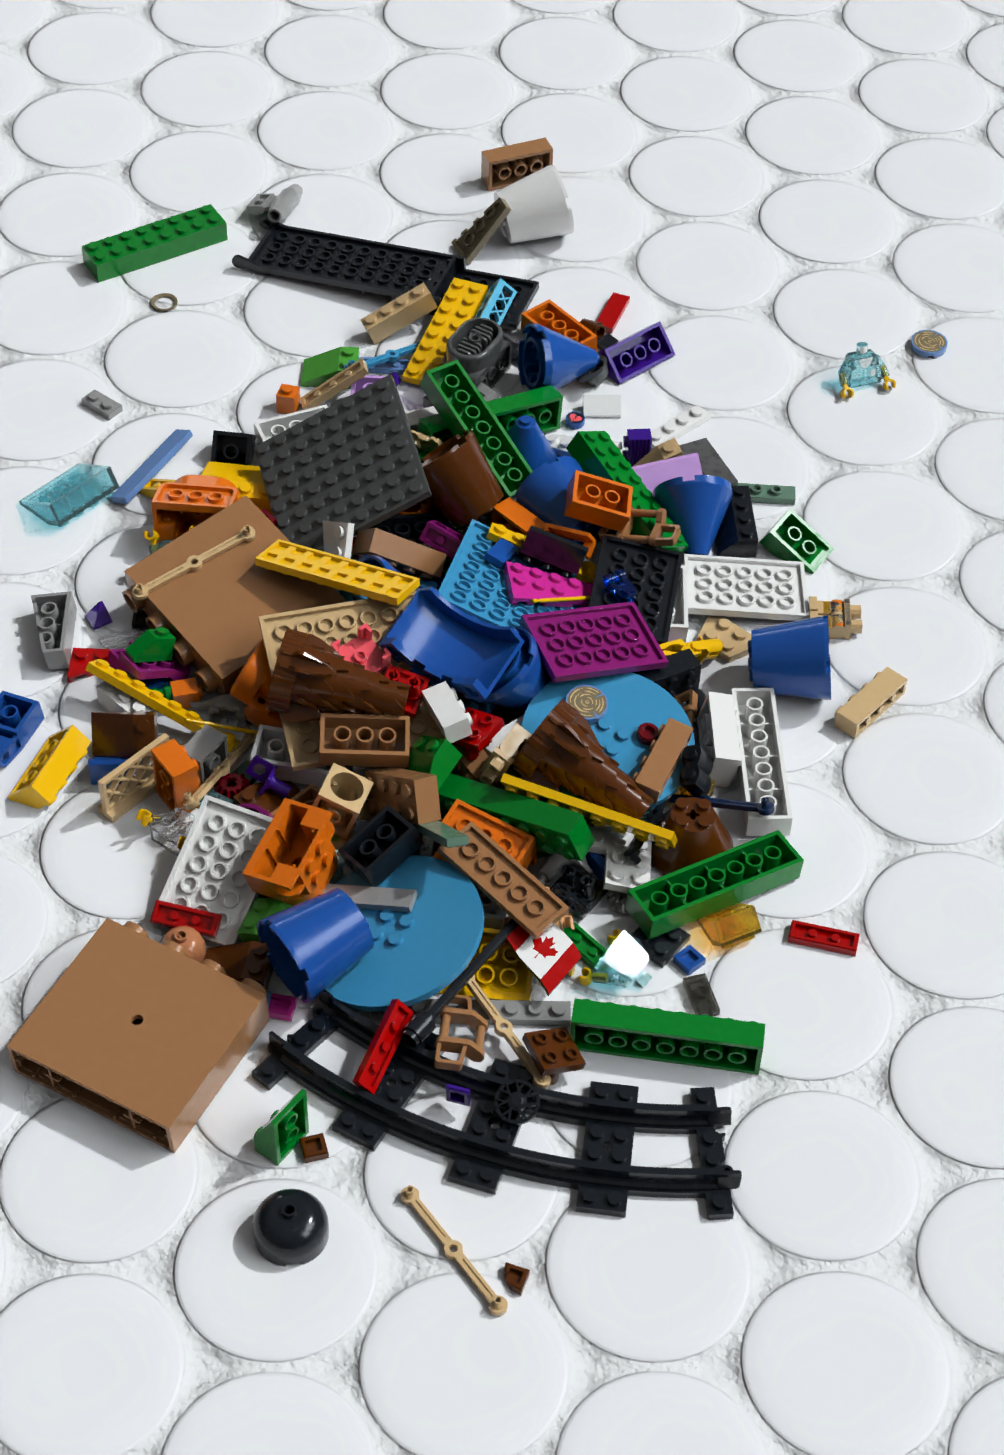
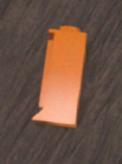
[543,523,597,560]

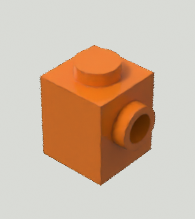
[276,384,301,414]
[170,677,203,709]

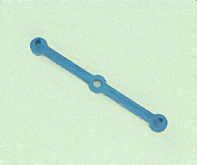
[343,342,420,370]

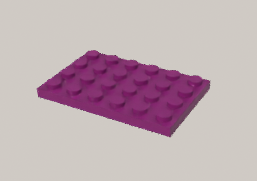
[520,602,669,683]

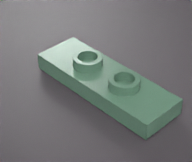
[737,483,796,505]

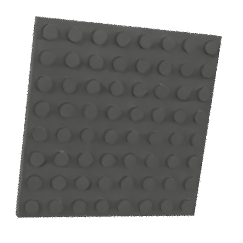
[254,374,432,551]

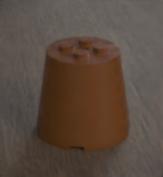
[420,429,504,529]

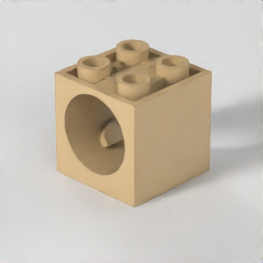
[312,763,374,839]

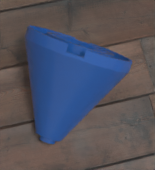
[518,324,600,392]
[507,415,558,471]
[653,475,733,555]
[474,627,548,712]

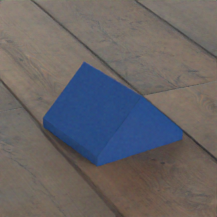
[88,757,136,785]

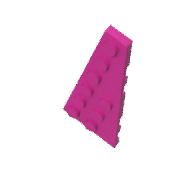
[503,561,593,608]

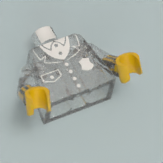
[136,808,199,857]

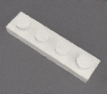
[651,405,710,450]

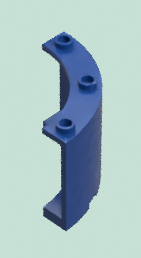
[379,586,525,700]

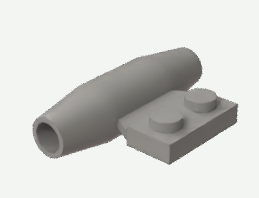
[246,184,303,223]

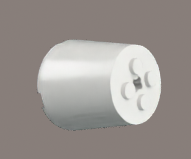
[494,164,574,244]

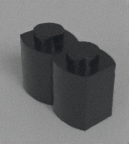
[679,744,713,797]

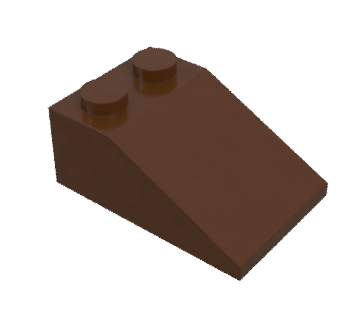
[91,711,158,758]
[233,780,301,813]
[204,941,273,991]

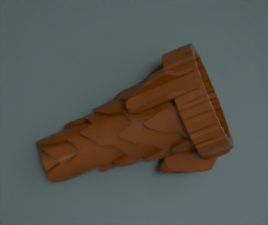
[266,628,410,722]
[512,699,654,820]

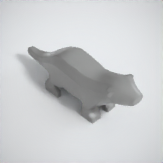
[190,693,248,728]

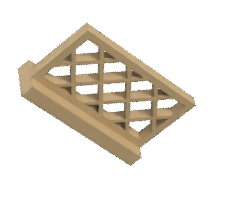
[97,733,169,823]

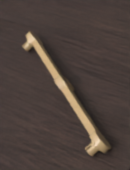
[132,525,256,600]
[182,726,257,810]
[457,966,551,1089]
[401,1185,508,1316]

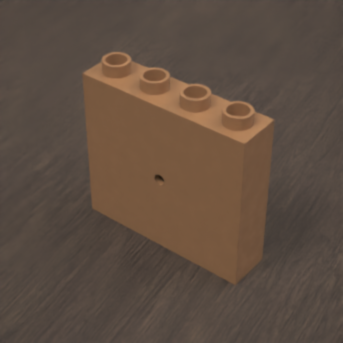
[122,495,345,695]
[7,918,270,1153]

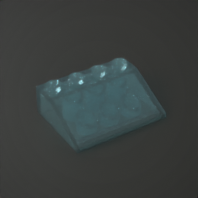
[19,463,119,527]

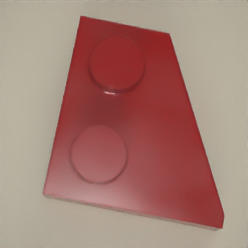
[67,648,112,683]

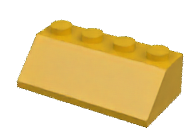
[7,725,91,809]

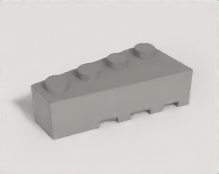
[31,591,77,670]

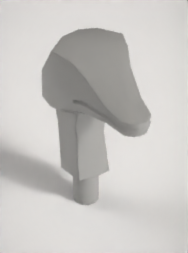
[537,853,593,885]

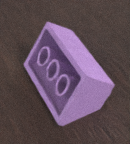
[632,452,703,496]

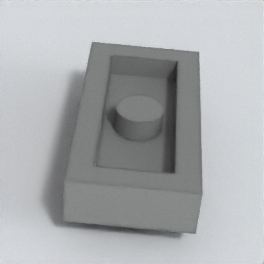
[81,389,123,420]

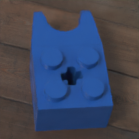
[0,690,45,768]

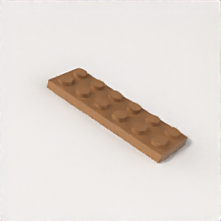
[438,821,569,940]

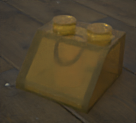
[697,903,762,949]

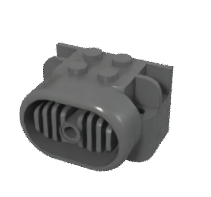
[443,318,512,389]

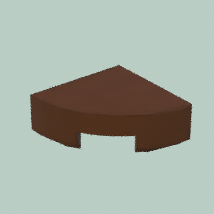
[504,1262,530,1296]

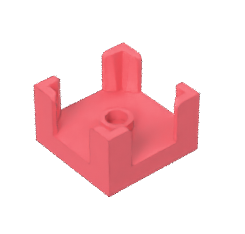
[330,623,392,673]

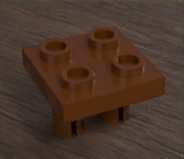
[522,1027,586,1085]

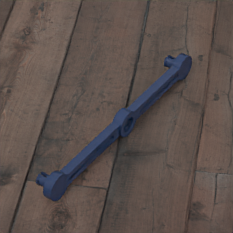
[669,794,774,815]

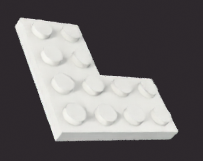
[588,825,652,893]

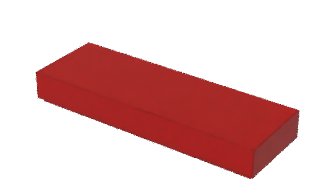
[597,292,630,333]
[150,900,222,938]
[788,920,860,956]

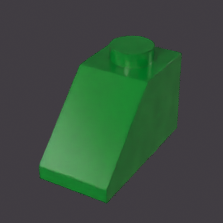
[125,627,176,663]

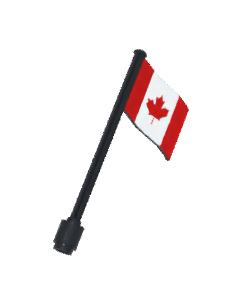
[401,919,582,1047]

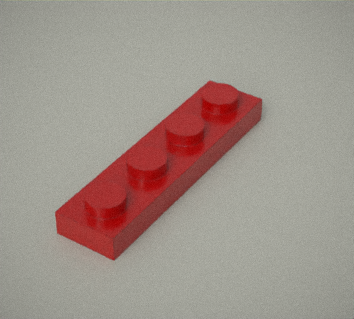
[352,999,414,1095]

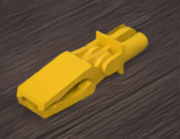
[659,636,723,664]

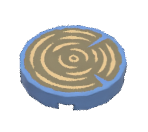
[910,330,948,358]
[565,685,608,724]

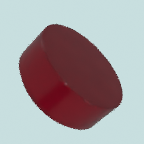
[636,723,659,745]

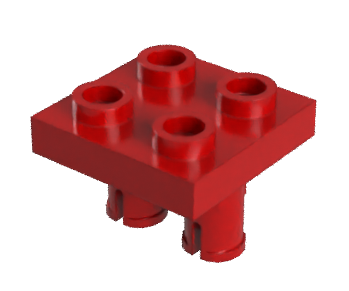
[385,664,430,718]
[443,707,505,761]

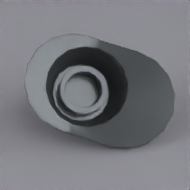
[576,355,608,386]

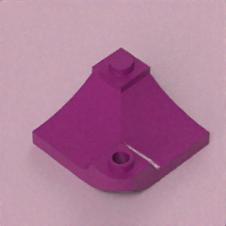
[107,641,190,681]

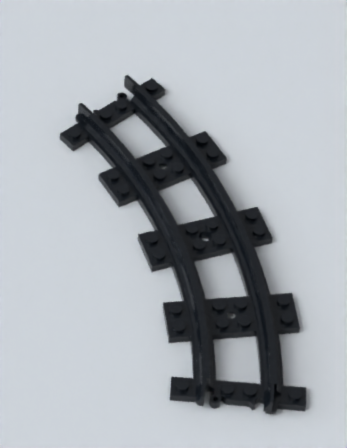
[252,990,742,1220]

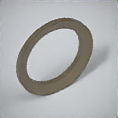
[151,293,178,311]

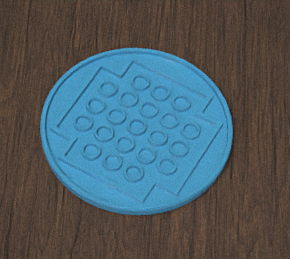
[521,672,695,810]
[325,855,484,1011]

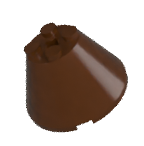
[651,797,734,876]

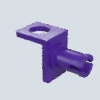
[245,755,292,798]

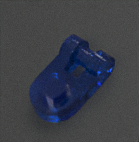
[603,569,637,603]

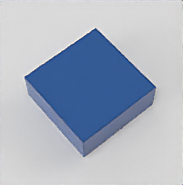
[673,945,706,976]

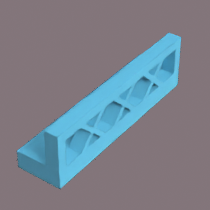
[474,278,517,325]

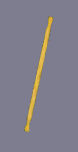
[531,596,591,603]
[185,718,258,735]

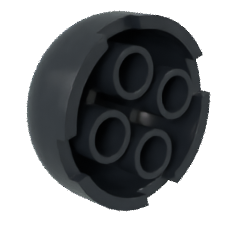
[253,1189,329,1267]

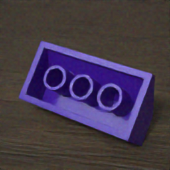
[597,321,676,385]

